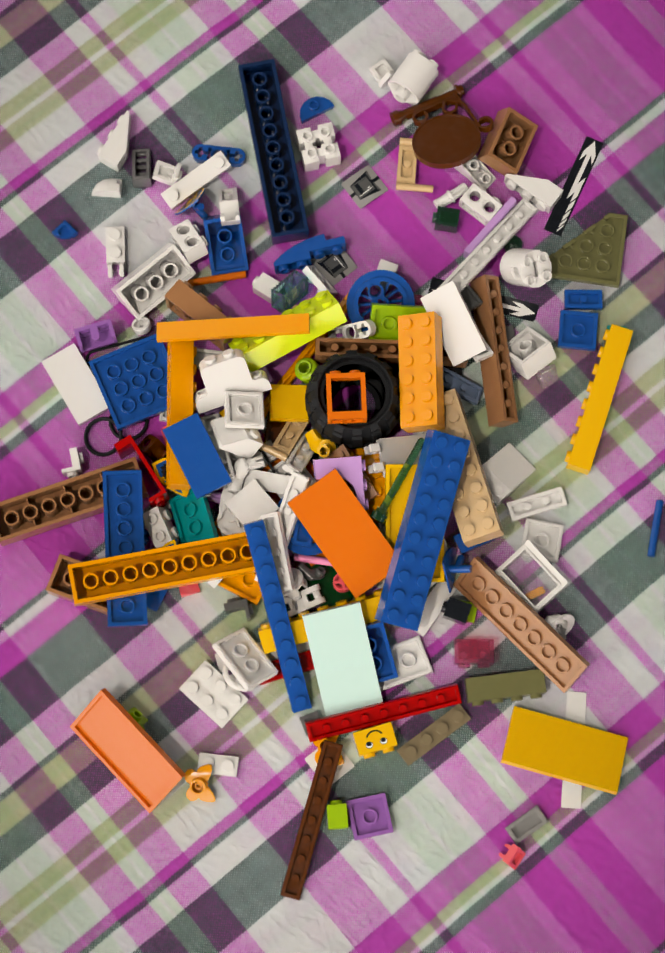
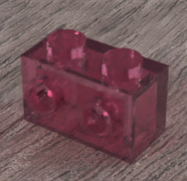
[453,639,494,669]

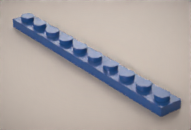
[243,519,312,713]

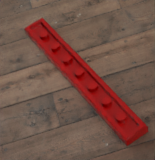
[305,683,462,742]

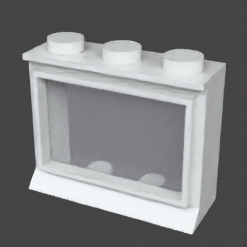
[494,540,569,613]

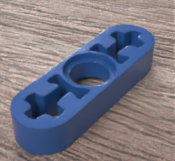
[192,144,246,167]

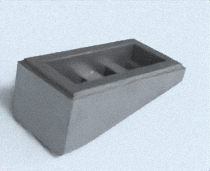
[132,148,152,188]

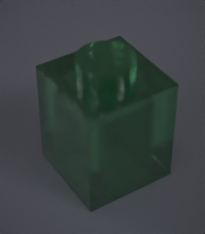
[432,206,460,233]

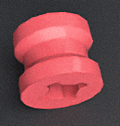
[333,573,349,593]

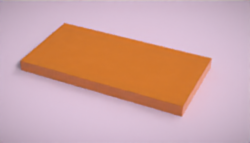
[287,468,394,598]
[70,688,186,813]

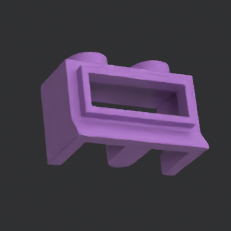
[74,319,118,353]

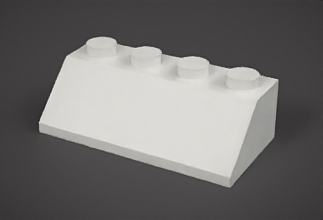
[111,243,196,320]

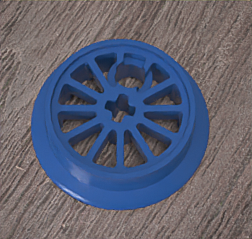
[346,270,415,332]

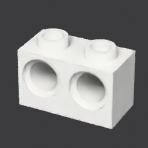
[458,183,503,226]
[169,219,209,264]

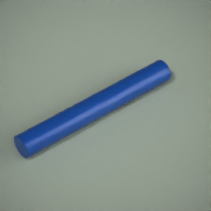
[647,500,664,557]

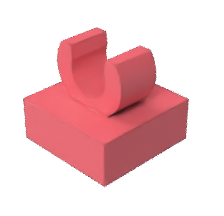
[499,844,526,870]

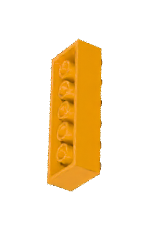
[398,311,445,433]

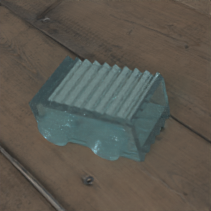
[271,270,309,313]

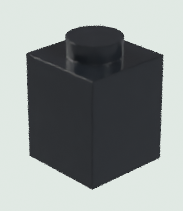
[440,597,472,625]

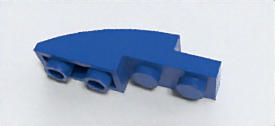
[273,234,347,274]

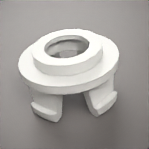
[282,568,308,602]

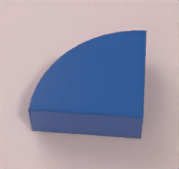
[52,220,78,239]

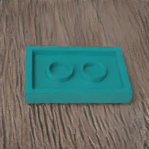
[169,489,219,544]

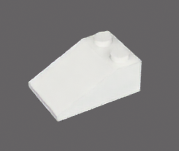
[482,442,536,508]

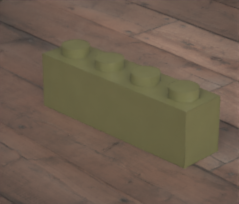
[464,669,547,707]

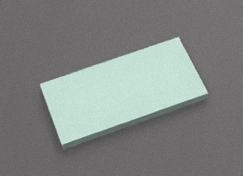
[302,601,383,716]

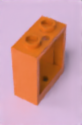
[326,370,367,424]

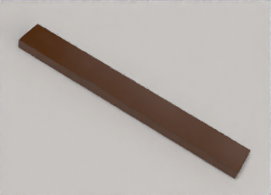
[280,740,343,900]

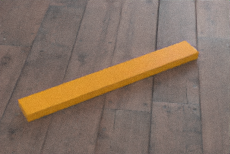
[156,313,310,343]

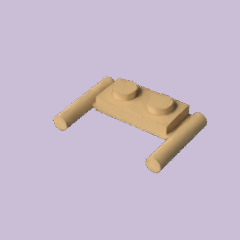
[396,137,433,193]
[260,417,310,462]

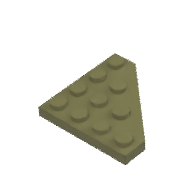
[549,213,628,288]

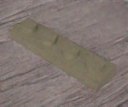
[397,704,471,766]

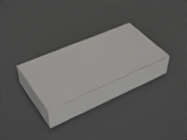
[504,805,549,845]

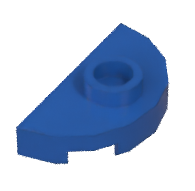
[300,96,334,124]

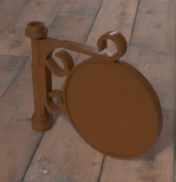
[390,84,494,169]

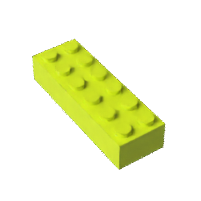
[228,290,347,372]

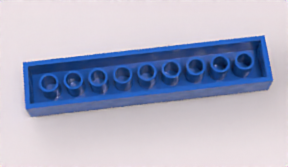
[374,429,471,631]

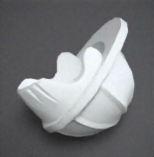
[545,613,575,639]

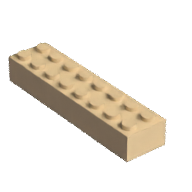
[436,388,504,548]

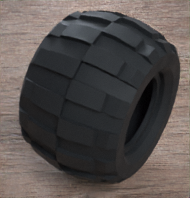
[305,350,400,449]

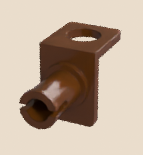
[138,434,166,462]

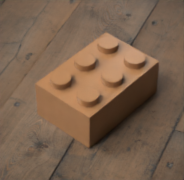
[477,107,538,176]

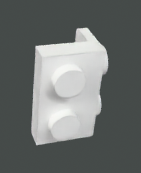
[143,506,181,548]

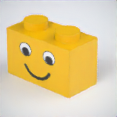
[353,722,398,759]

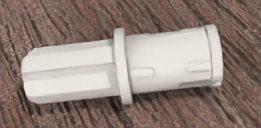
[433,183,468,211]

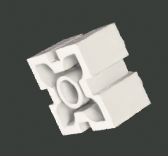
[296,122,341,172]

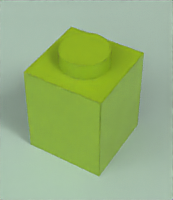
[326,800,349,830]

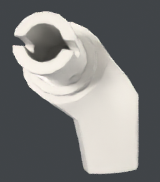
[228,455,265,493]

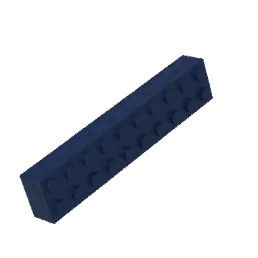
[238,59,309,245]

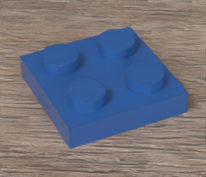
[557,310,598,351]

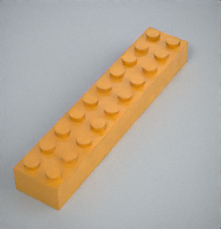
[67,532,256,606]

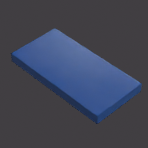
[162,413,232,500]

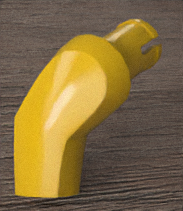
[305,429,336,458]

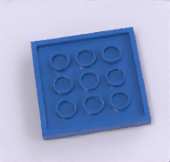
[88,333,167,431]

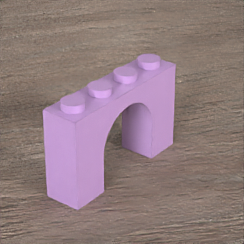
[313,456,369,511]

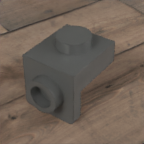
[224,598,254,621]

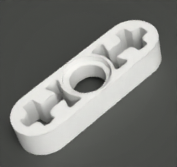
[328,320,376,339]

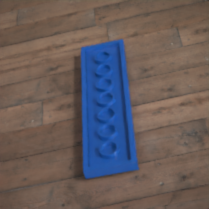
[102,470,148,627]

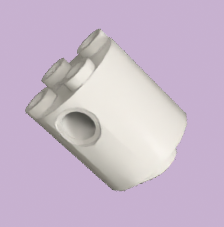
[388,49,439,105]
[500,248,552,288]

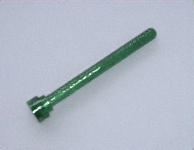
[370,438,425,524]

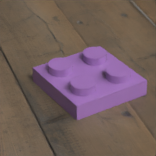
[346,793,393,841]

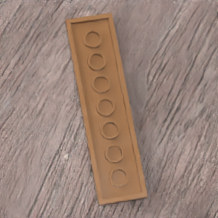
[454,556,590,693]

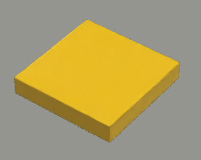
[270,384,308,422]

